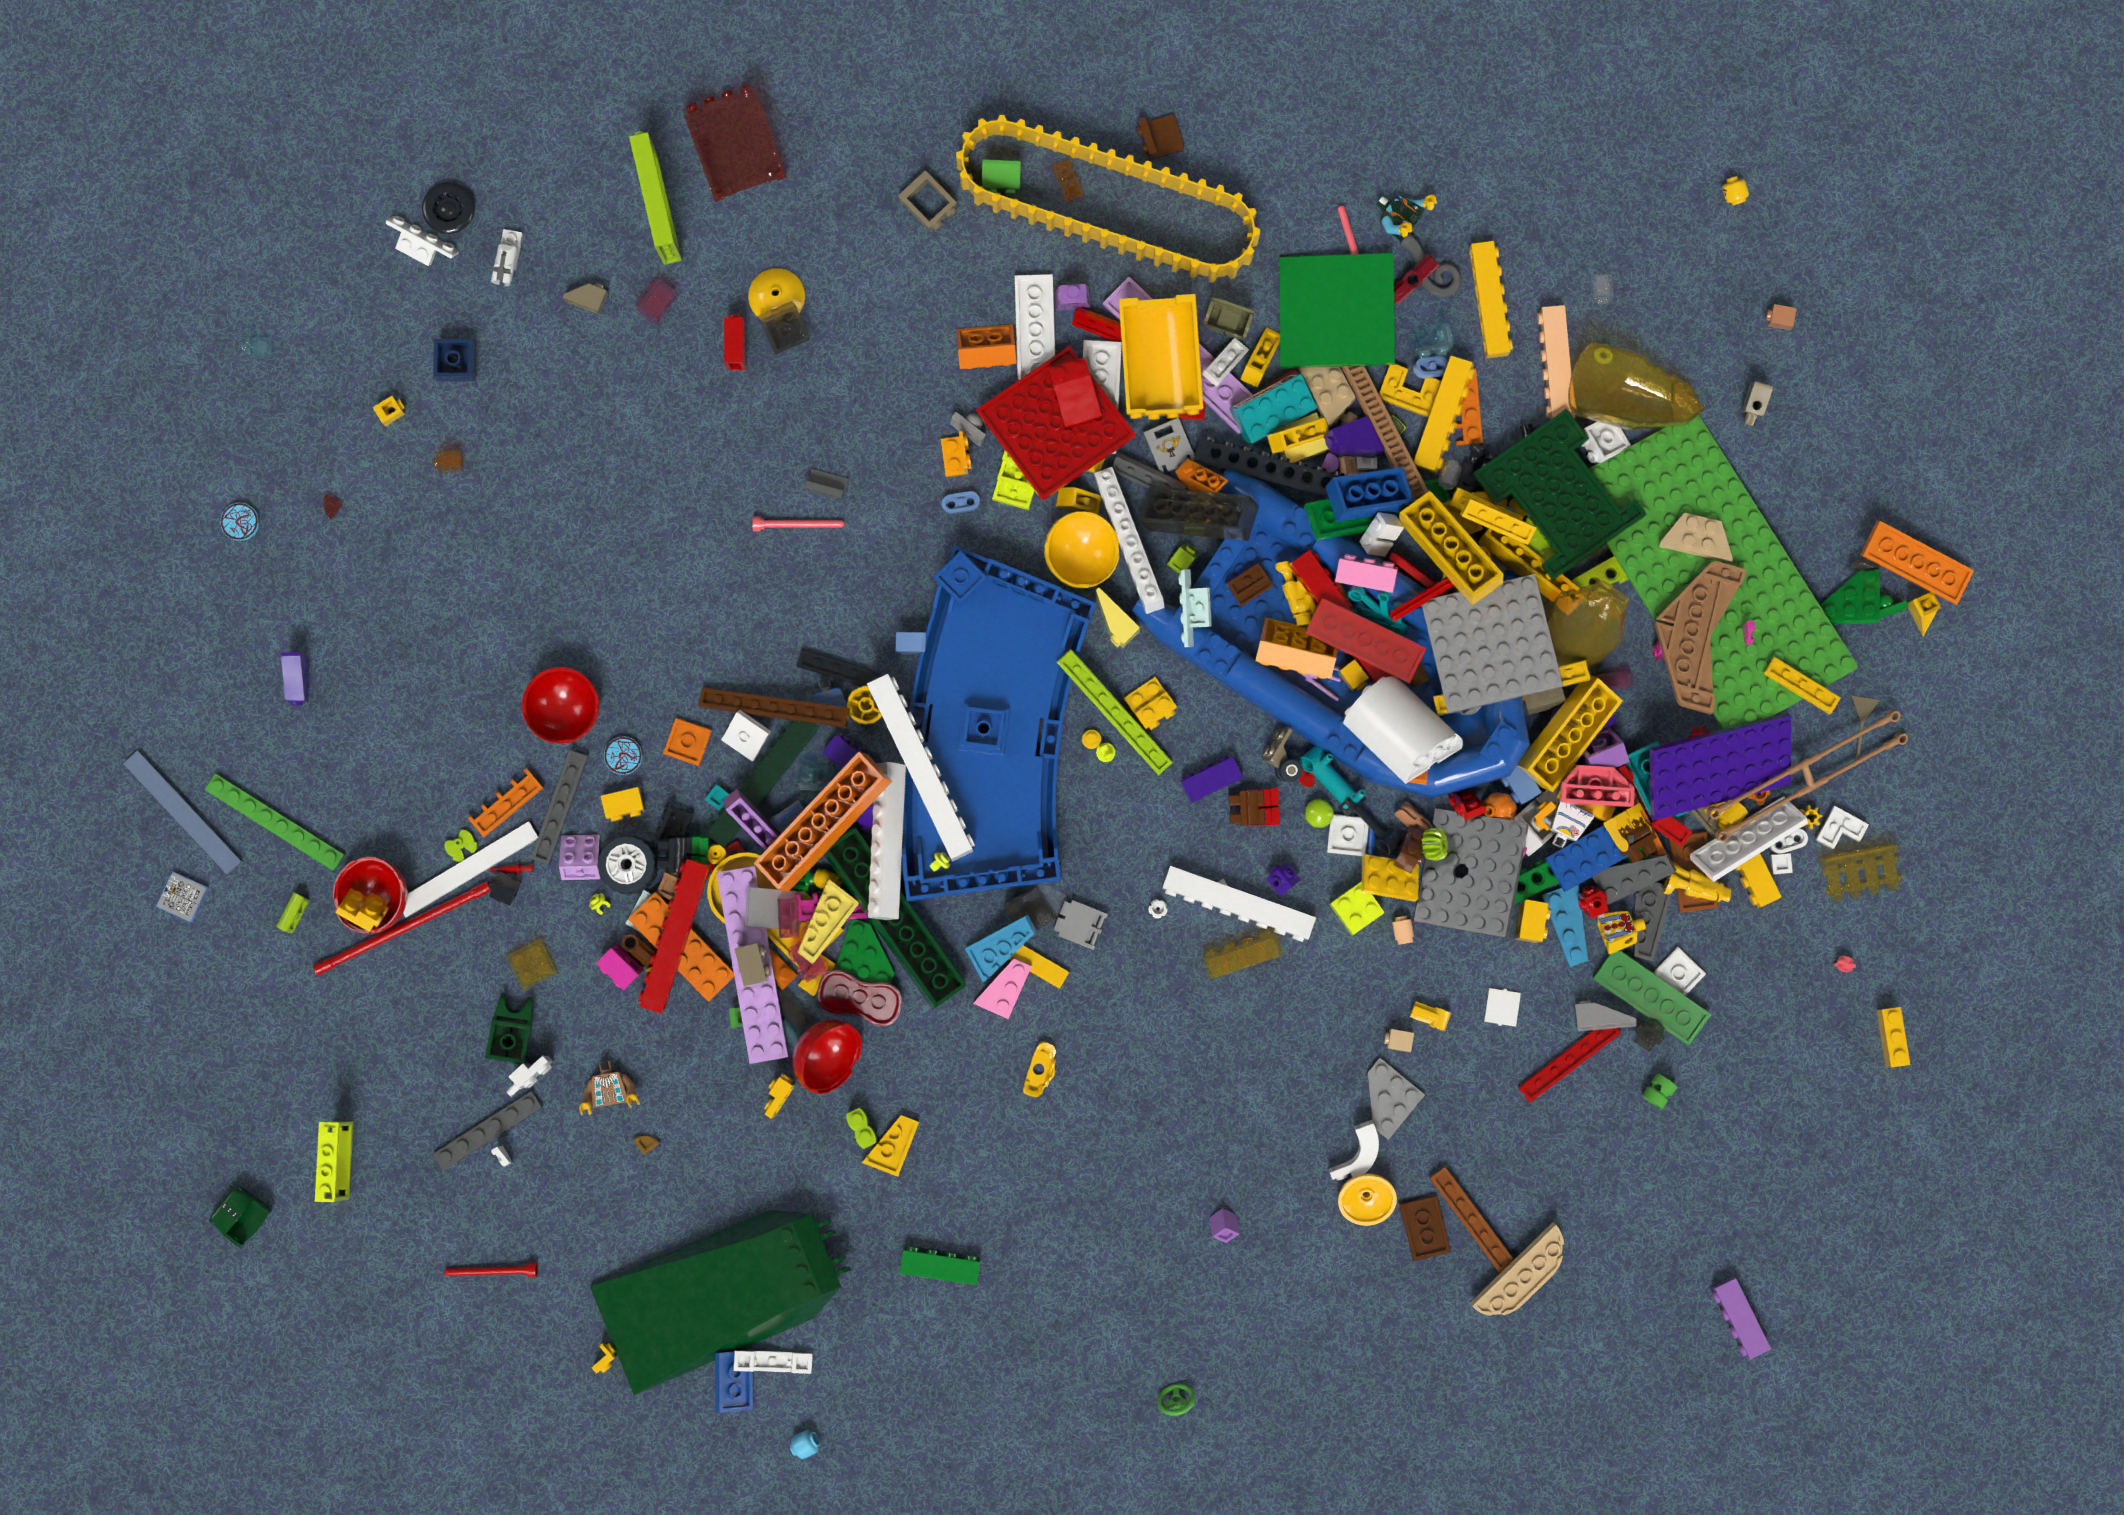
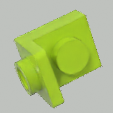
[1167,543,1199,574]

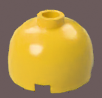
[847,686,882,725]

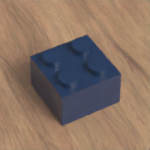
[433,339,476,381]

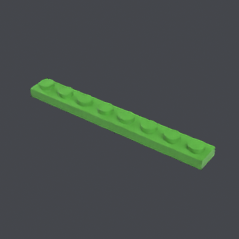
[205,774,345,871]

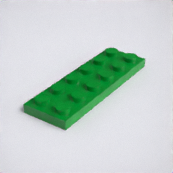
[1593,950,1712,1046]

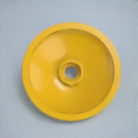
[748,268,805,324]
[1338,1174,1397,1226]

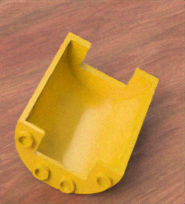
[1119,294,1203,420]

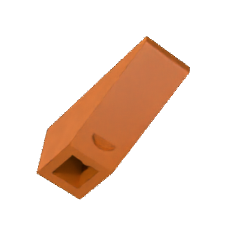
[1175,459,1228,494]

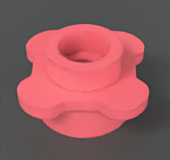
[1834,956,1856,972]

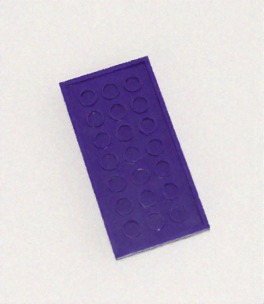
[1650,713,1791,820]

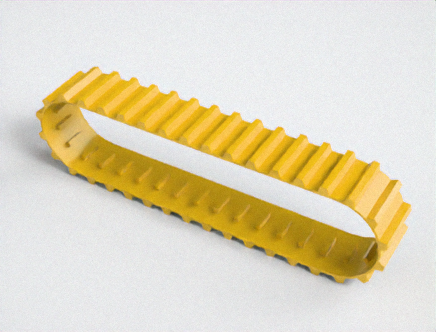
[956,115,1260,283]

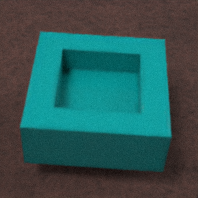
[705,784,730,811]

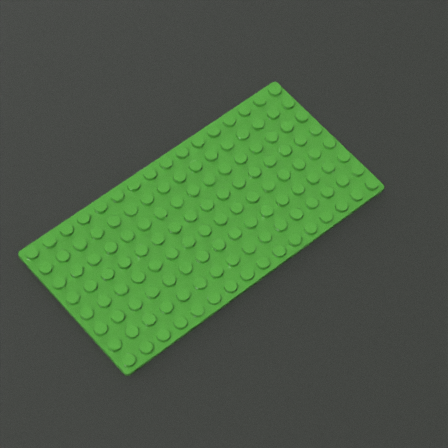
[1589,412,1858,729]

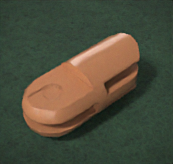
[1394,801,1433,831]

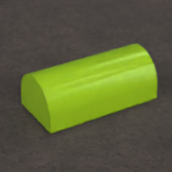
[276,892,310,934]

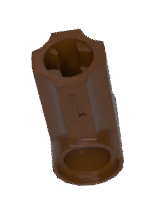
[621,934,656,968]

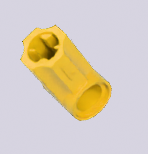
[1410,1001,1451,1031]

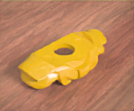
[1023,1041,1056,1097]

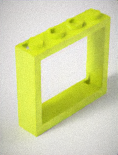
[315,1121,353,1202]

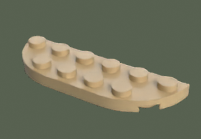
[1469,1222,1564,1316]

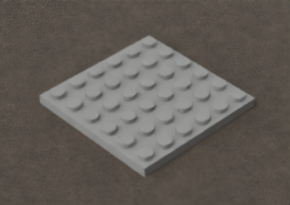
[1422,574,1563,714]

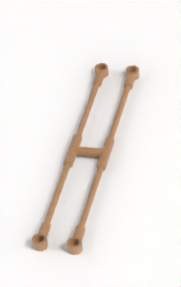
[1707,709,1908,842]

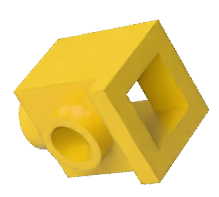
[373,396,405,426]

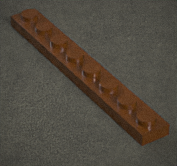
[698,688,850,728]

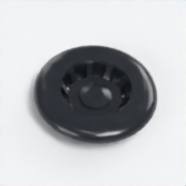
[422,182,475,234]

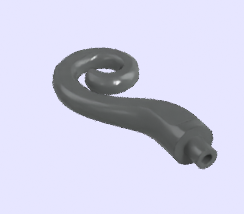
[1396,233,1462,297]

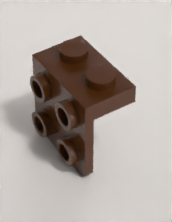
[1136,115,1184,161]

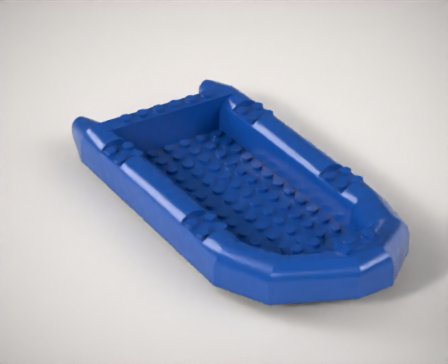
[1132,469,1530,799]

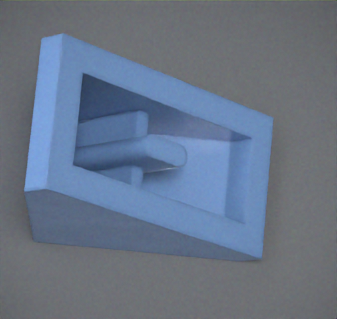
[896,632,926,655]

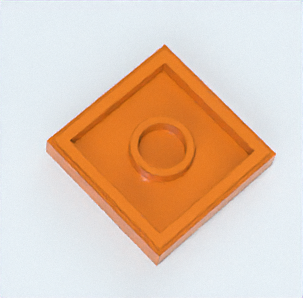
[663,718,712,767]

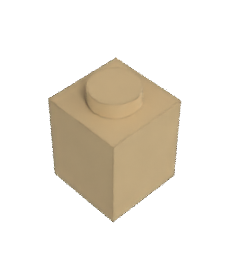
[1384,1029,1414,1052]

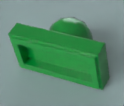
[1880,593,1909,619]

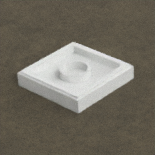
[1327,814,1369,856]
[1653,947,1706,995]

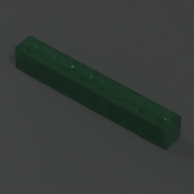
[706,720,820,848]

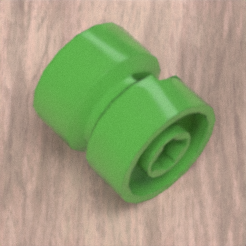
[1642,1073,1678,1110]

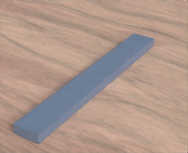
[123,750,243,875]

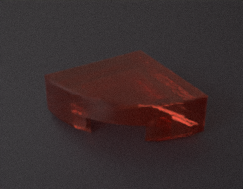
[323,493,343,520]

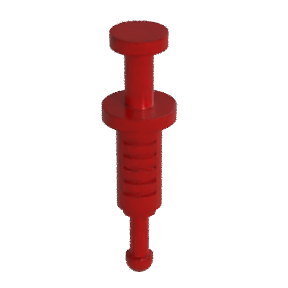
[489,862,534,875]

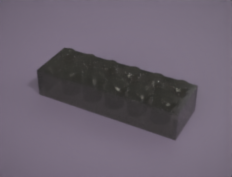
[1139,487,1259,541]

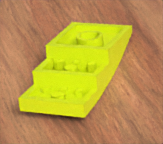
[992,451,1035,510]

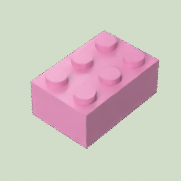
[1335,554,1399,593]

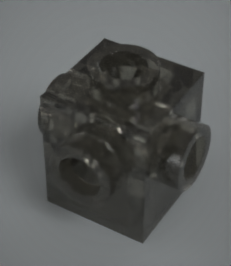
[1634,1017,1665,1052]

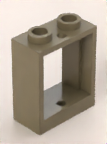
[898,170,957,232]

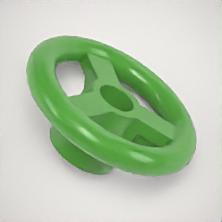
[1157,1383,1196,1416]

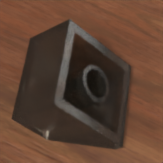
[1003,886,1057,930]

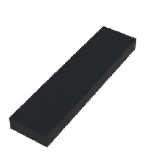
[796,648,875,687]

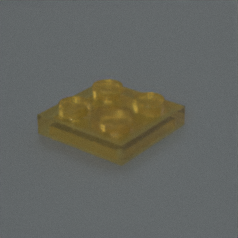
[506,939,558,991]

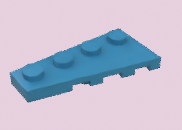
[1541,885,1588,968]
[965,915,1037,982]

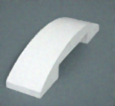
[733,1350,812,1374]

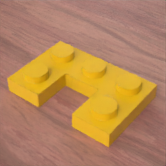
[1379,364,1442,418]

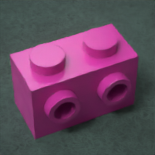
[596,943,644,990]

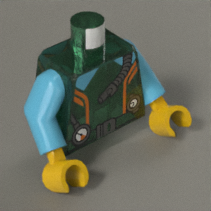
[1376,195,1437,241]

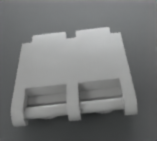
[1053,900,1108,950]

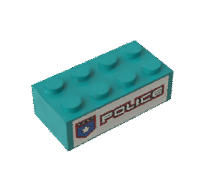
[1229,373,1317,444]
[1624,741,1690,823]

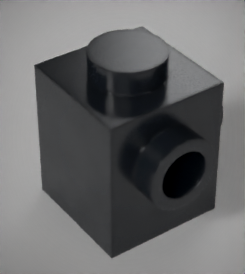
[489,872,522,906]

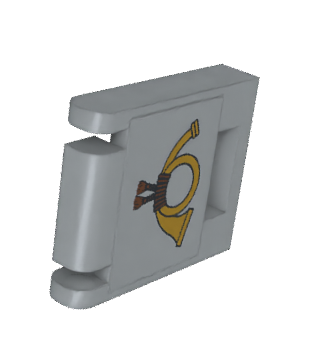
[1143,418,1195,474]

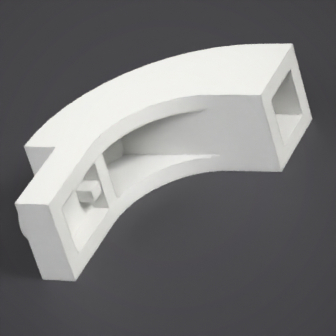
[1329,1120,1379,1180]

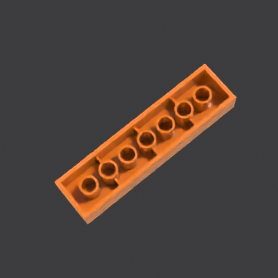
[754,751,893,892]

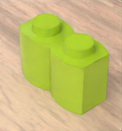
[846,1108,877,1149]

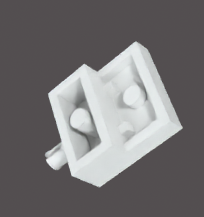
[506,1056,553,1097]

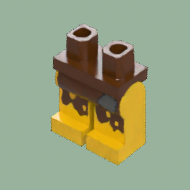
[1603,803,1657,863]

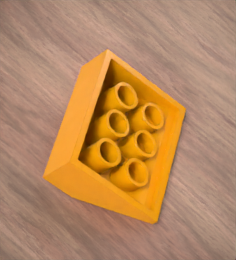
[1256,617,1338,679]

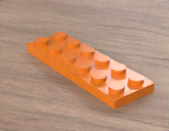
[1860,520,1974,605]
[628,892,735,1002]

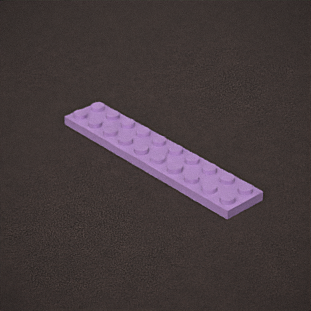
[1103,277,1253,435]
[717,866,788,1064]

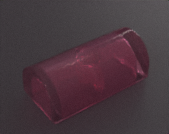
[1591,669,1633,691]
[777,898,799,938]

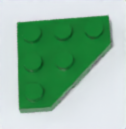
[1821,569,1881,625]
[835,919,895,985]

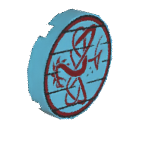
[220,503,259,541]
[604,736,643,775]

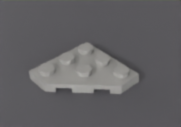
[1367,1058,1425,1140]

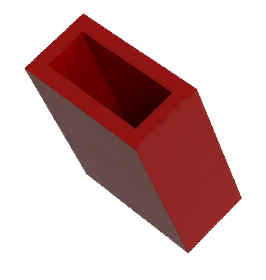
[724,314,747,370]

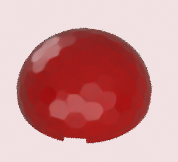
[522,667,599,744]
[333,857,408,934]
[792,1020,862,1094]

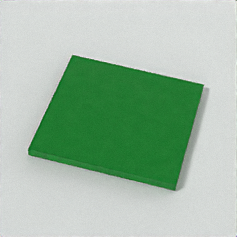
[1279,253,1395,369]

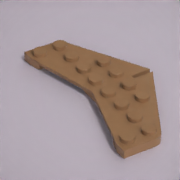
[1654,561,1747,715]

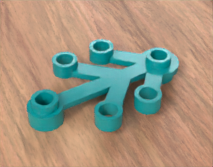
[1348,585,1408,637]

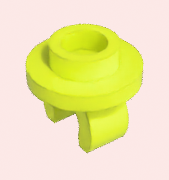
[1096,743,1115,762]
[930,852,950,872]
[589,893,610,915]

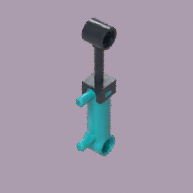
[1300,746,1402,855]

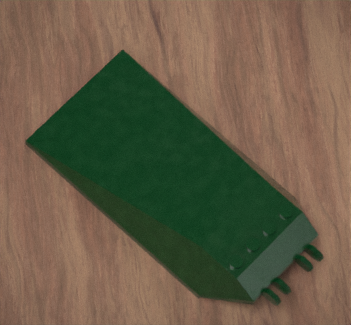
[590,1210,851,1395]

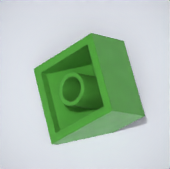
[982,160,1021,196]

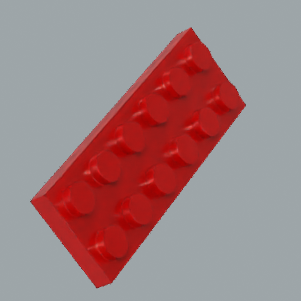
[1305,598,1426,683]

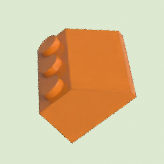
[956,324,1017,369]

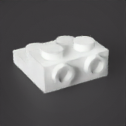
[1582,414,1631,465]

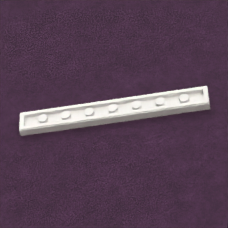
[403,822,538,918]

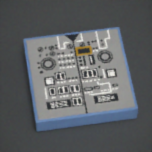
[156,871,209,922]

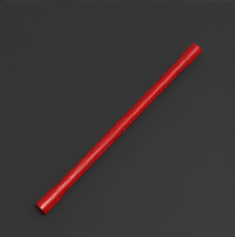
[313,881,491,976]

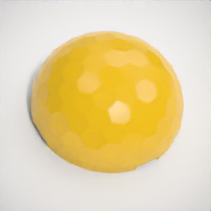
[1044,511,1119,588]

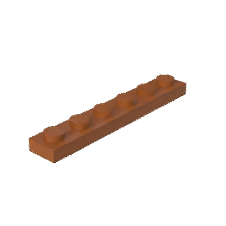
[1429,1167,1514,1273]

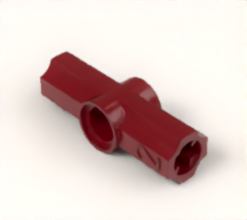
[1394,254,1440,305]

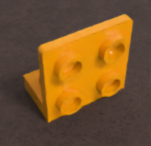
[941,431,972,477]

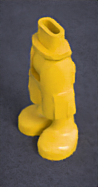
[1275,561,1312,626]
[1662,862,1731,902]

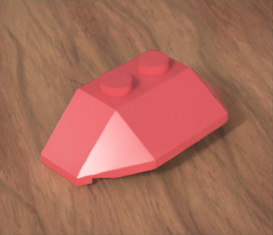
[1561,765,1634,807]

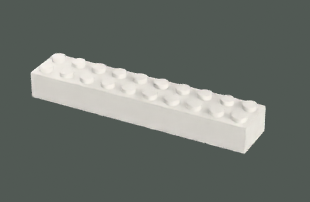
[867,674,975,862]

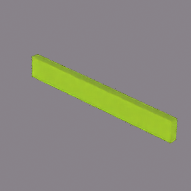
[1056,649,1173,775]

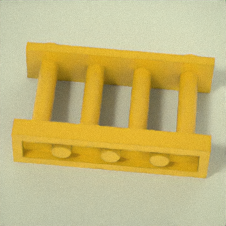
[1449,487,1536,545]

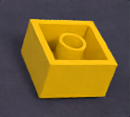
[1514,900,1551,943]

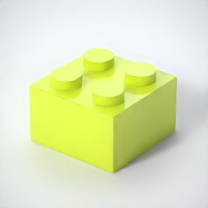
[1329,882,1385,936]

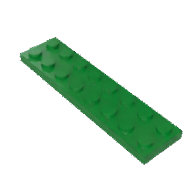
[1304,478,1450,541]

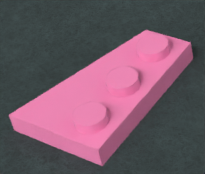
[973,958,1032,1019]

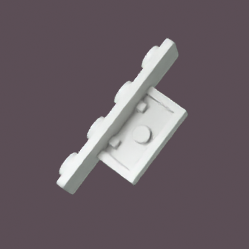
[386,216,459,266]

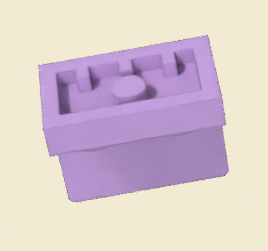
[559,835,600,880]

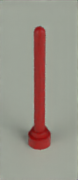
[444,1262,538,1278]

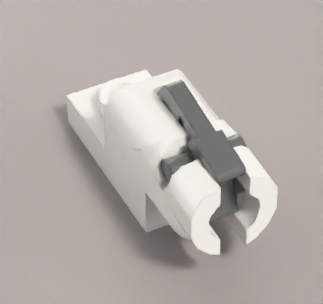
[491,229,523,286]

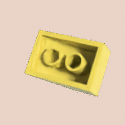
[1096,588,1140,648]

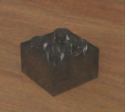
[757,301,810,355]

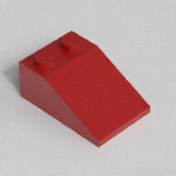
[1048,357,1102,428]

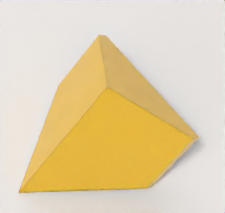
[1908,592,1941,636]

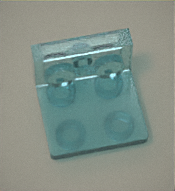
[1412,322,1454,360]

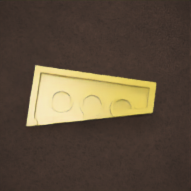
[797,879,859,964]

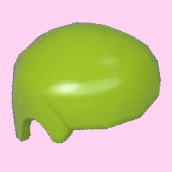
[1304,799,1334,828]

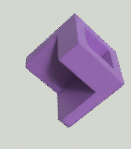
[1210,1208,1239,1243]

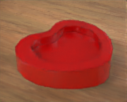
[1298,769,1315,787]

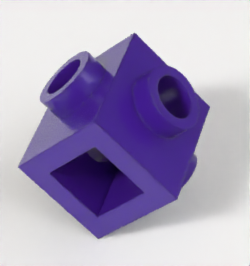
[1266,862,1301,896]

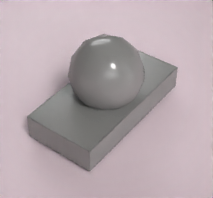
[950,412,986,446]

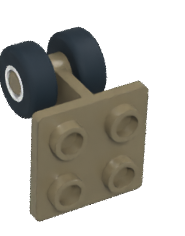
[1262,728,1303,782]

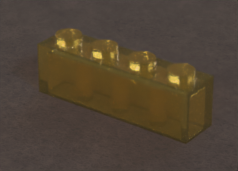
[1202,931,1283,980]

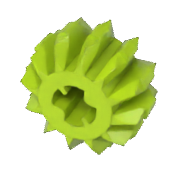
[1422,828,1448,861]

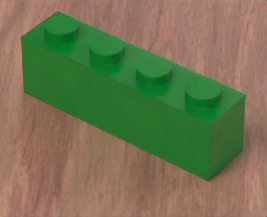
[899,1246,980,1285]

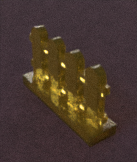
[1818,843,1902,902]

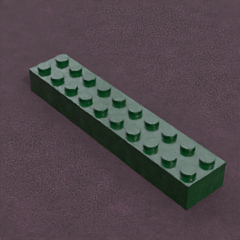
[824,827,967,1010]

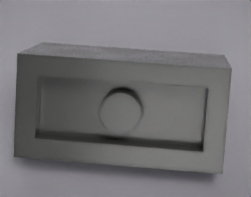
[804,469,848,501]

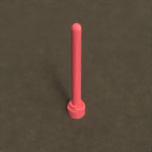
[1338,205,1359,255]
[753,516,845,531]

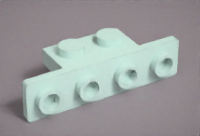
[1179,569,1212,647]

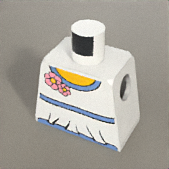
[1549,799,1594,848]

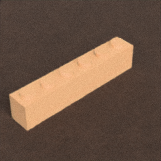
[1537,305,1575,420]

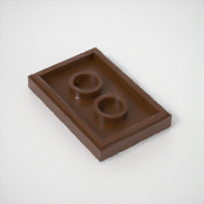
[1399,1195,1451,1261]

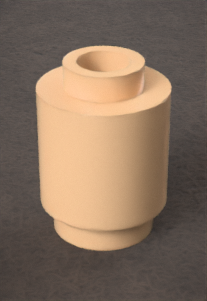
[1392,916,1414,945]

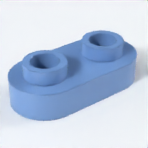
[1413,356,1448,379]
[942,491,980,514]

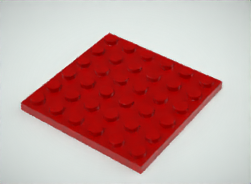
[976,346,1136,501]

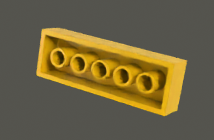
[1399,491,1504,606]
[1517,675,1623,792]

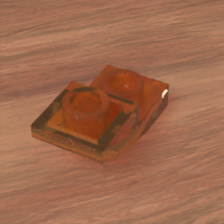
[1052,160,1083,202]

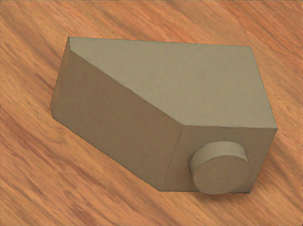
[562,283,609,315]

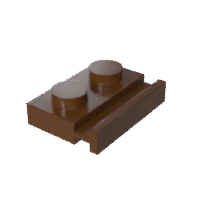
[1226,563,1273,607]

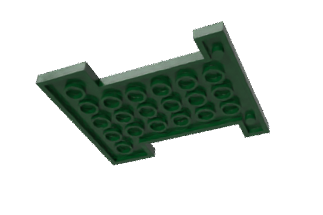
[1473,409,1647,581]

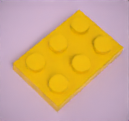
[1361,854,1419,902]

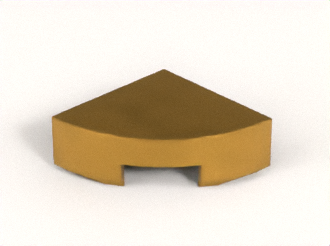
[633,1136,660,1155]

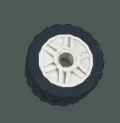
[597,835,659,895]

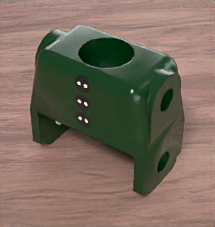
[209,1185,272,1248]

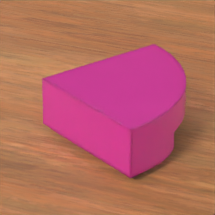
[1742,621,1755,645]

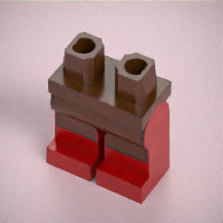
[1228,788,1280,827]

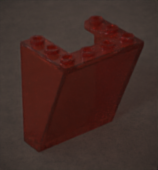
[683,84,787,202]

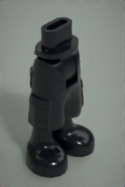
[1449,442,1497,500]

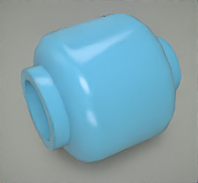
[790,1430,820,1459]

